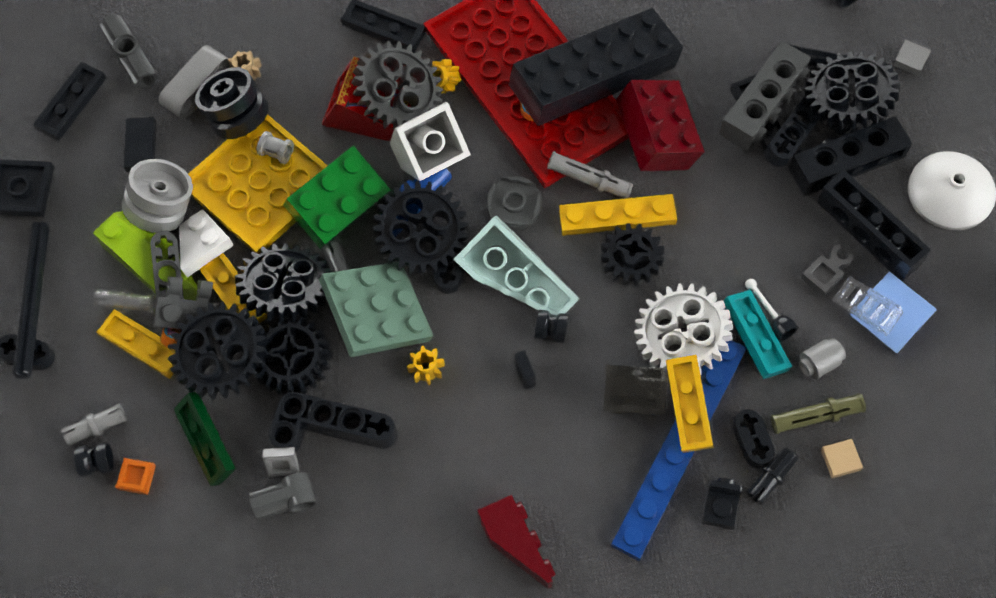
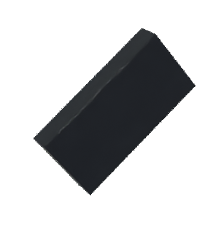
[124,117,156,172]

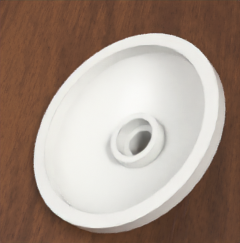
[908,151,996,230]

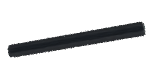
[13,222,49,379]

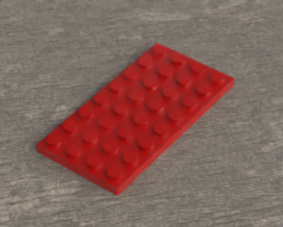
[423,0,629,188]

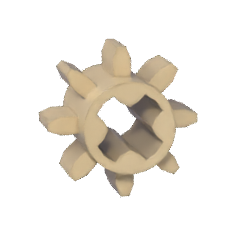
[228,51,262,81]

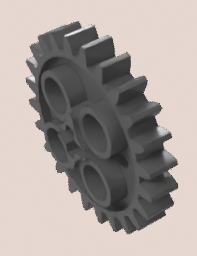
[351,41,443,129]

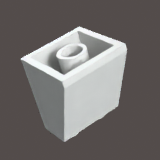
[390,102,471,181]

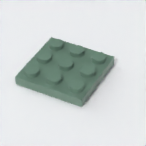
[319,262,433,357]

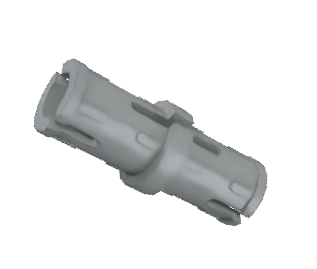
[61,403,127,447]

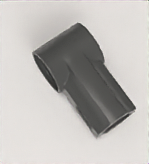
[249,472,316,521]

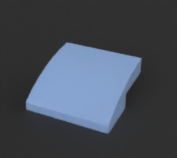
[849,271,937,354]

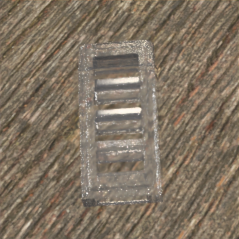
[832,276,903,336]

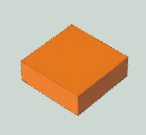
[115,458,156,495]

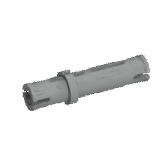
[547,151,633,199]

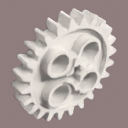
[634,283,733,375]

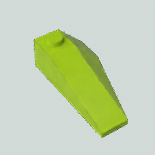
[93,211,197,301]

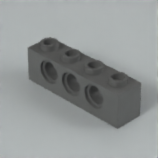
[719,41,811,151]

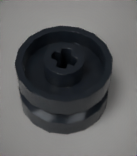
[195,67,268,139]

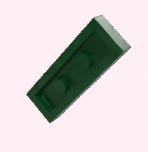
[173,392,236,487]

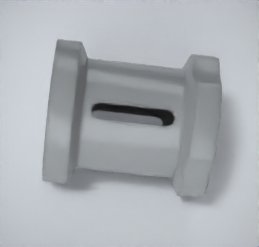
[257,131,294,165]

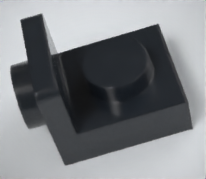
[702,478,743,530]

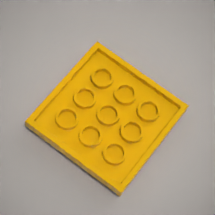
[188,114,328,254]

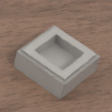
[893,39,931,76]
[263,447,299,477]

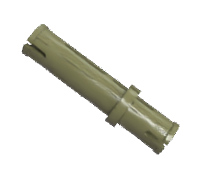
[770,393,866,434]

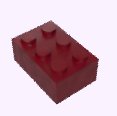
[616,80,705,171]

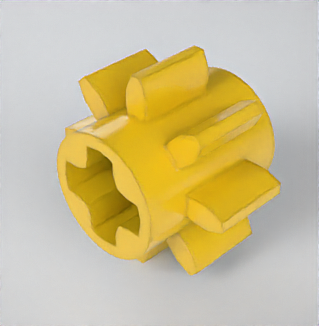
[432,59,461,93]
[407,346,445,386]

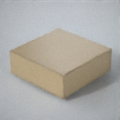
[821,439,863,479]

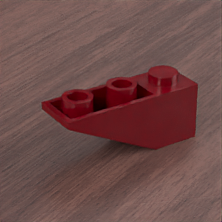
[477,494,556,589]

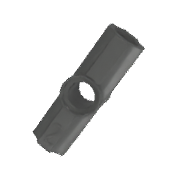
[100,14,158,89]

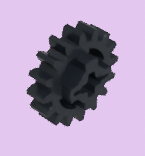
[601,223,665,286]

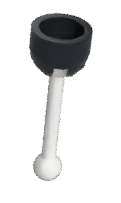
[745,278,799,342]

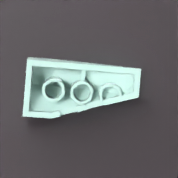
[453,216,580,315]

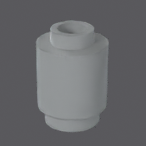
[798,338,846,379]

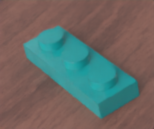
[723,290,793,379]

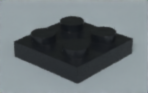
[0,159,55,217]

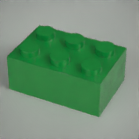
[283,145,391,249]

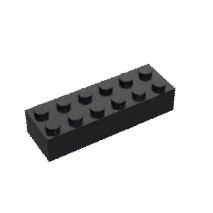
[508,7,683,126]

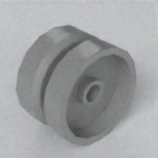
[121,159,193,233]

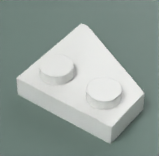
[179,209,233,278]

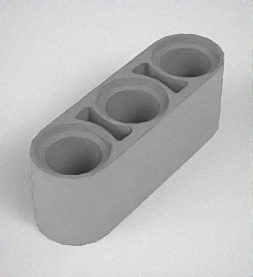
[158,45,230,119]

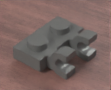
[153,276,218,332]

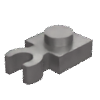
[801,244,854,297]

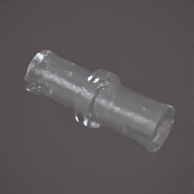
[94,289,156,314]

